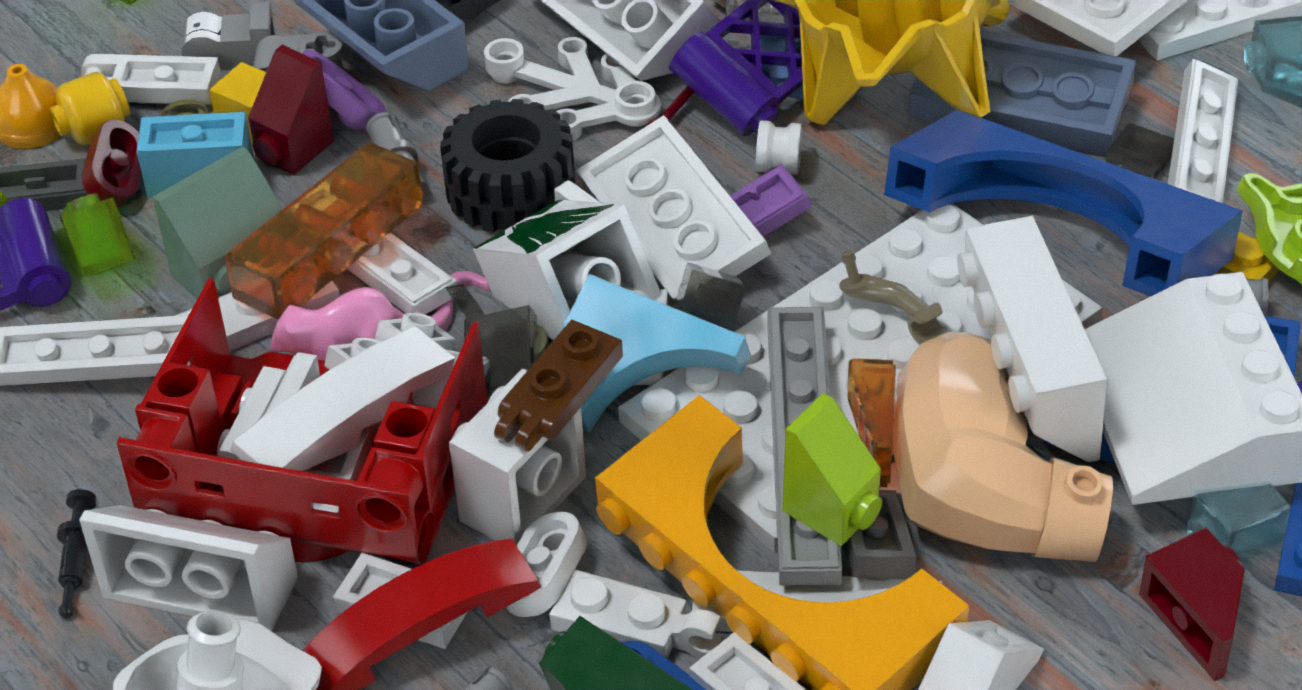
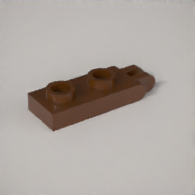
[494,319,623,452]

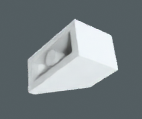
[918,620,1044,690]

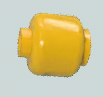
[49,72,131,146]

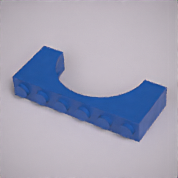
[884,109,1243,297]

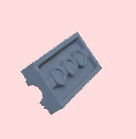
[909,30,1136,157]

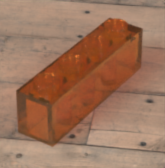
[225,142,423,320]

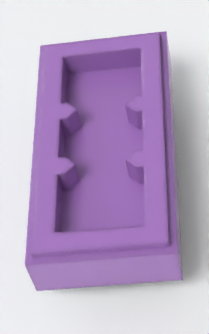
[730,164,812,237]

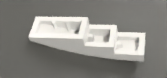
[230,326,455,471]

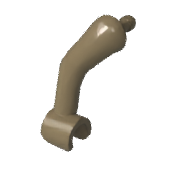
[839,251,948,345]

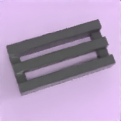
[0,158,90,211]

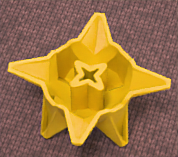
[772,0,1010,125]

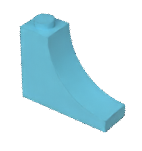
[560,274,751,433]

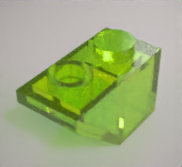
[54,193,135,280]

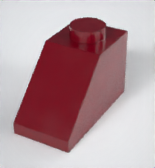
[248,44,334,175]
[1139,527,1245,681]

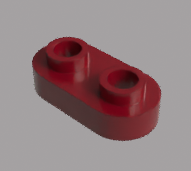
[82,119,141,209]

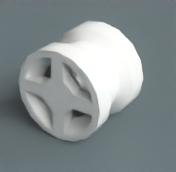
[756,121,803,175]

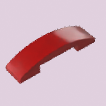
[302,539,541,690]

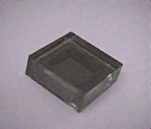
[1106,122,1174,180]

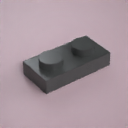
[844,490,917,581]

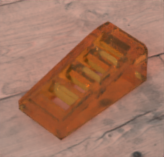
[847,358,896,488]

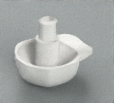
[113,610,322,690]

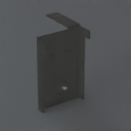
[446,284,537,401]

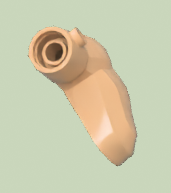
[892,332,1113,562]

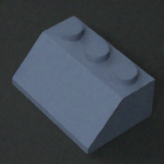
[295,0,469,91]

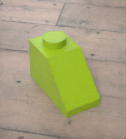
[782,393,882,546]

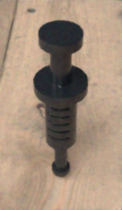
[57,489,97,619]

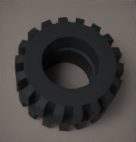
[440,99,576,233]

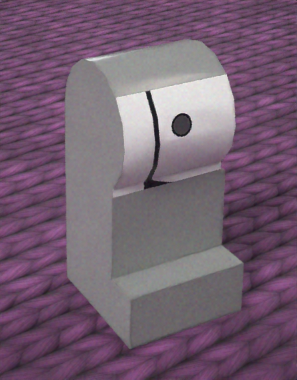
[182,1,276,70]

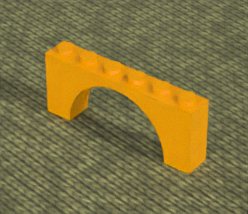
[595,395,969,690]

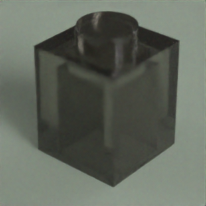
[673,262,746,331]

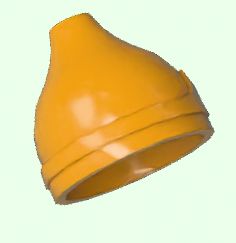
[0,64,60,149]

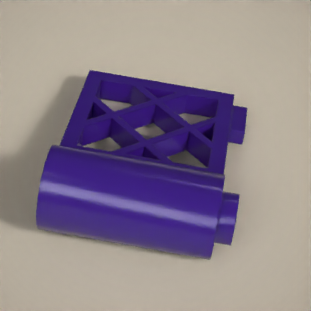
[669,0,803,136]
[0,198,72,311]

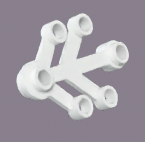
[484,37,661,141]

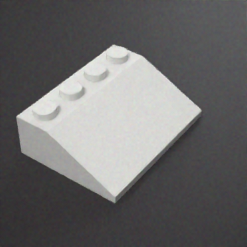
[1085,272,1302,505]

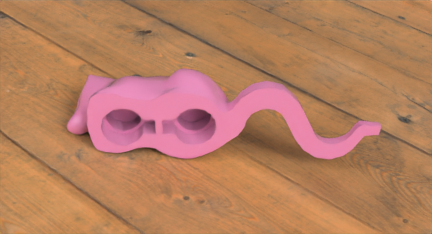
[270,271,491,361]

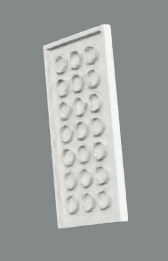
[618,204,1103,553]

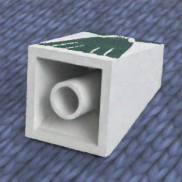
[473,200,662,340]

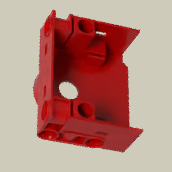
[116,278,488,564]

